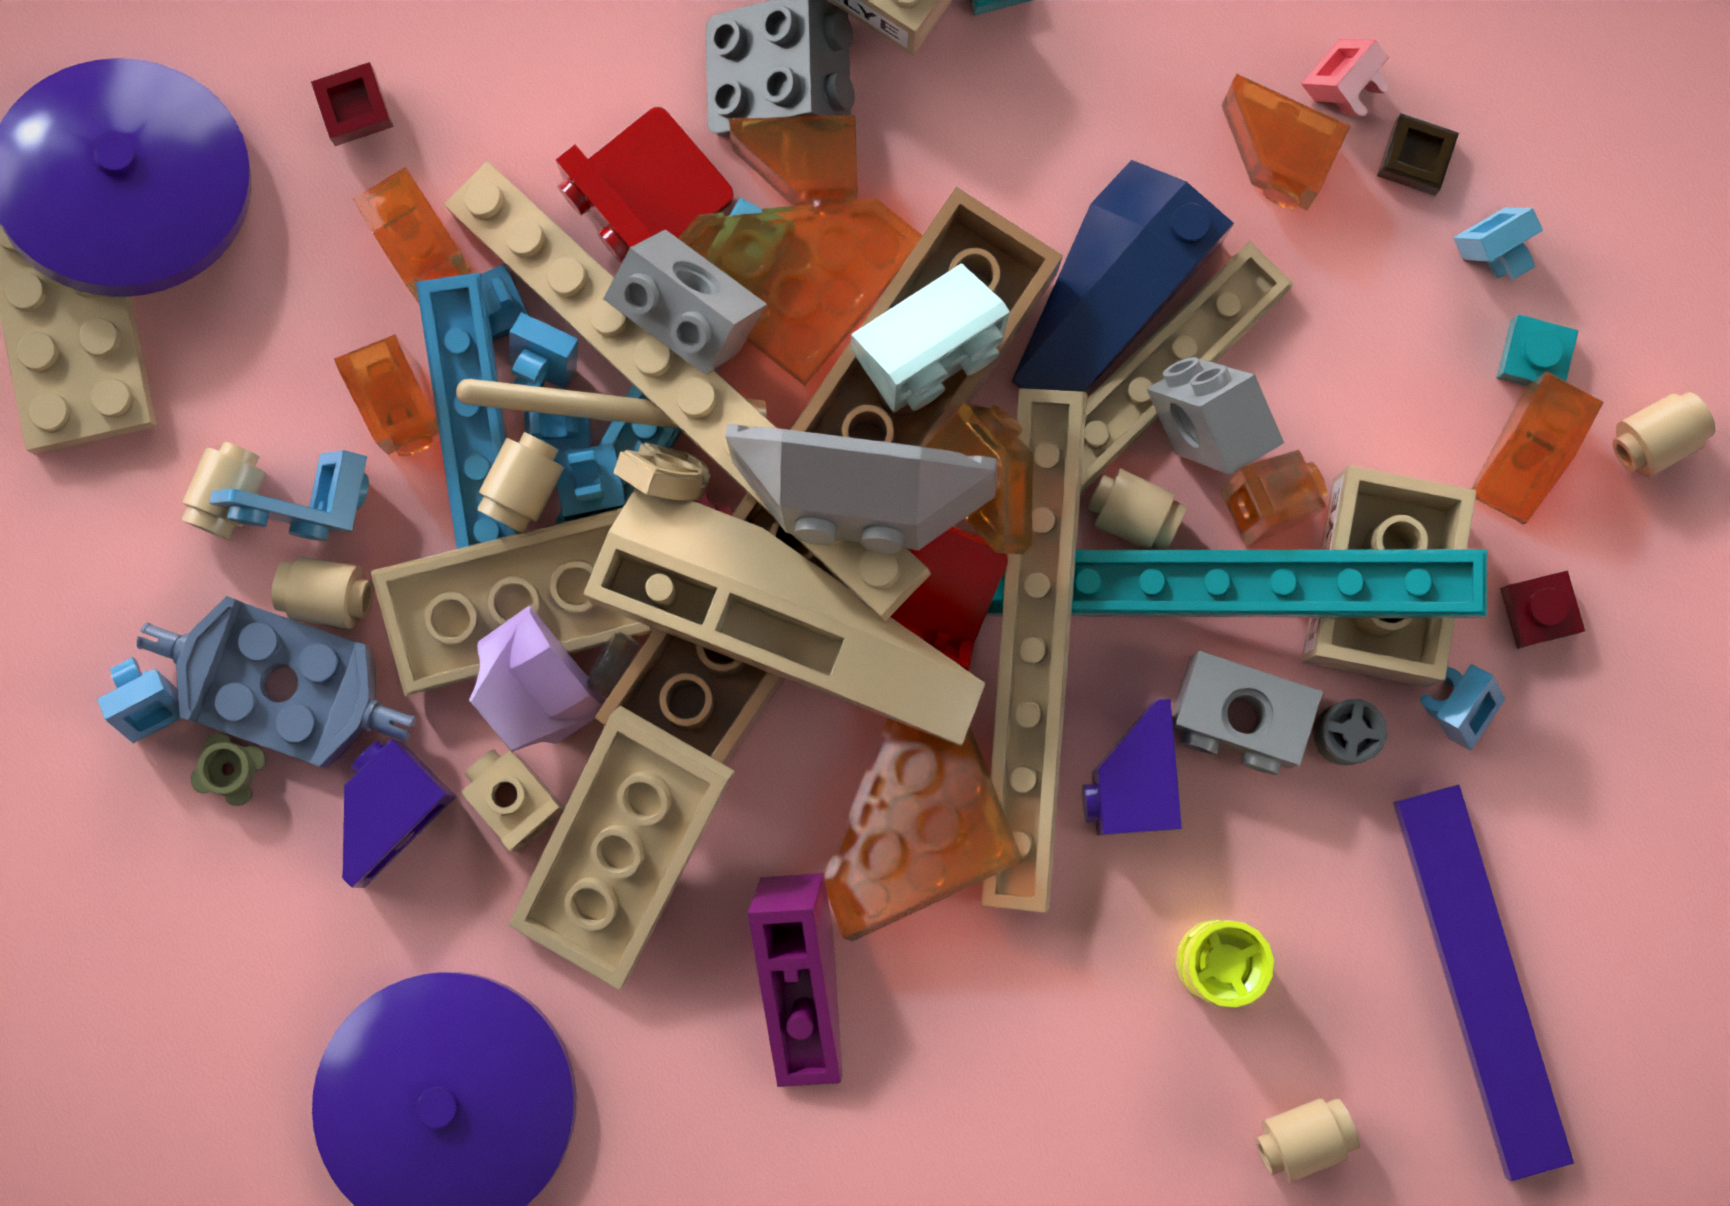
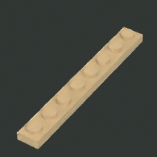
[981,388,1087,913]

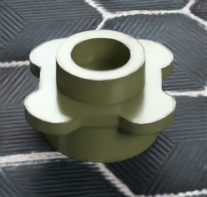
[191,733,266,806]

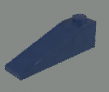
[1012,160,1234,393]

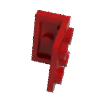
[556,107,734,263]
[890,527,1008,671]

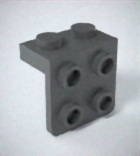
[706,0,855,137]

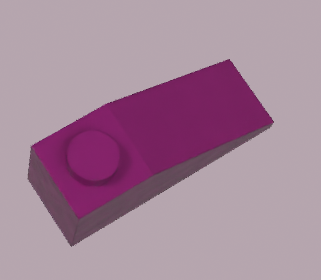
[748,873,843,1087]

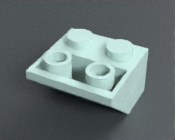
[851,263,1010,413]

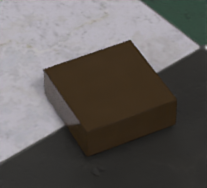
[1377,113,1459,196]

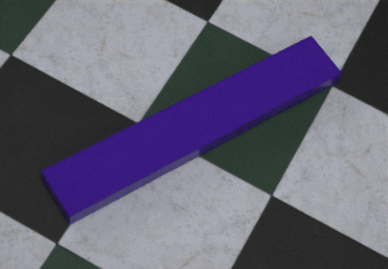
[1393,785,1574,1181]

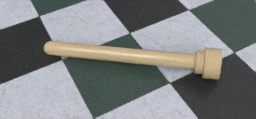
[456,379,767,429]

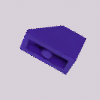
[1082,699,1182,836]
[342,739,457,888]

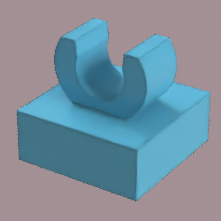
[1453,207,1543,280]

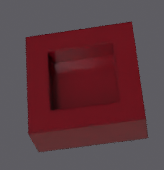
[311,62,394,146]
[1500,570,1585,649]

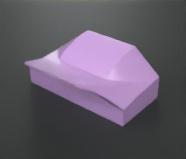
[469,605,606,752]

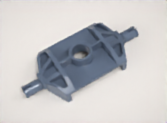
[137,596,416,768]

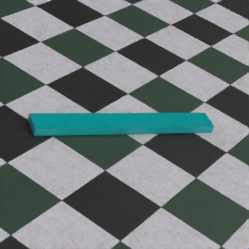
[986,549,1487,619]

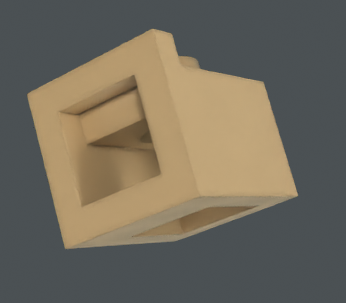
[461,749,565,852]

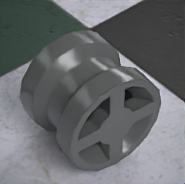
[1313,699,1387,765]

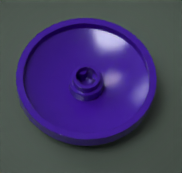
[0,58,251,297]
[312,972,577,1206]

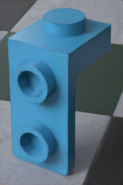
[209,450,369,542]

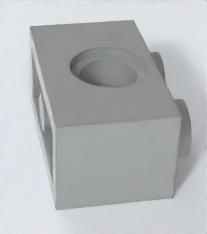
[603,230,767,375]
[1146,357,1284,475]
[1172,651,1323,775]

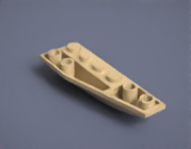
[583,488,986,746]

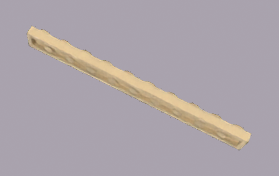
[443,161,931,621]

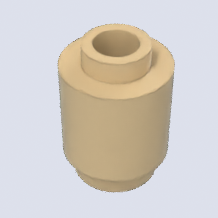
[1613,392,1716,478]
[477,432,565,533]
[181,441,266,540]
[1087,468,1187,550]
[272,557,374,629]
[1256,1098,1360,1183]

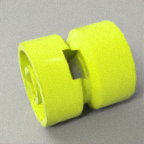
[1175,919,1274,1008]

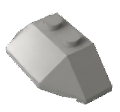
[725,424,997,554]

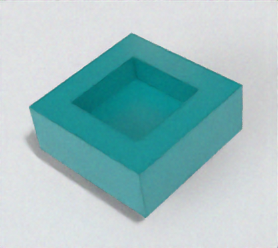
[1497,314,1579,395]

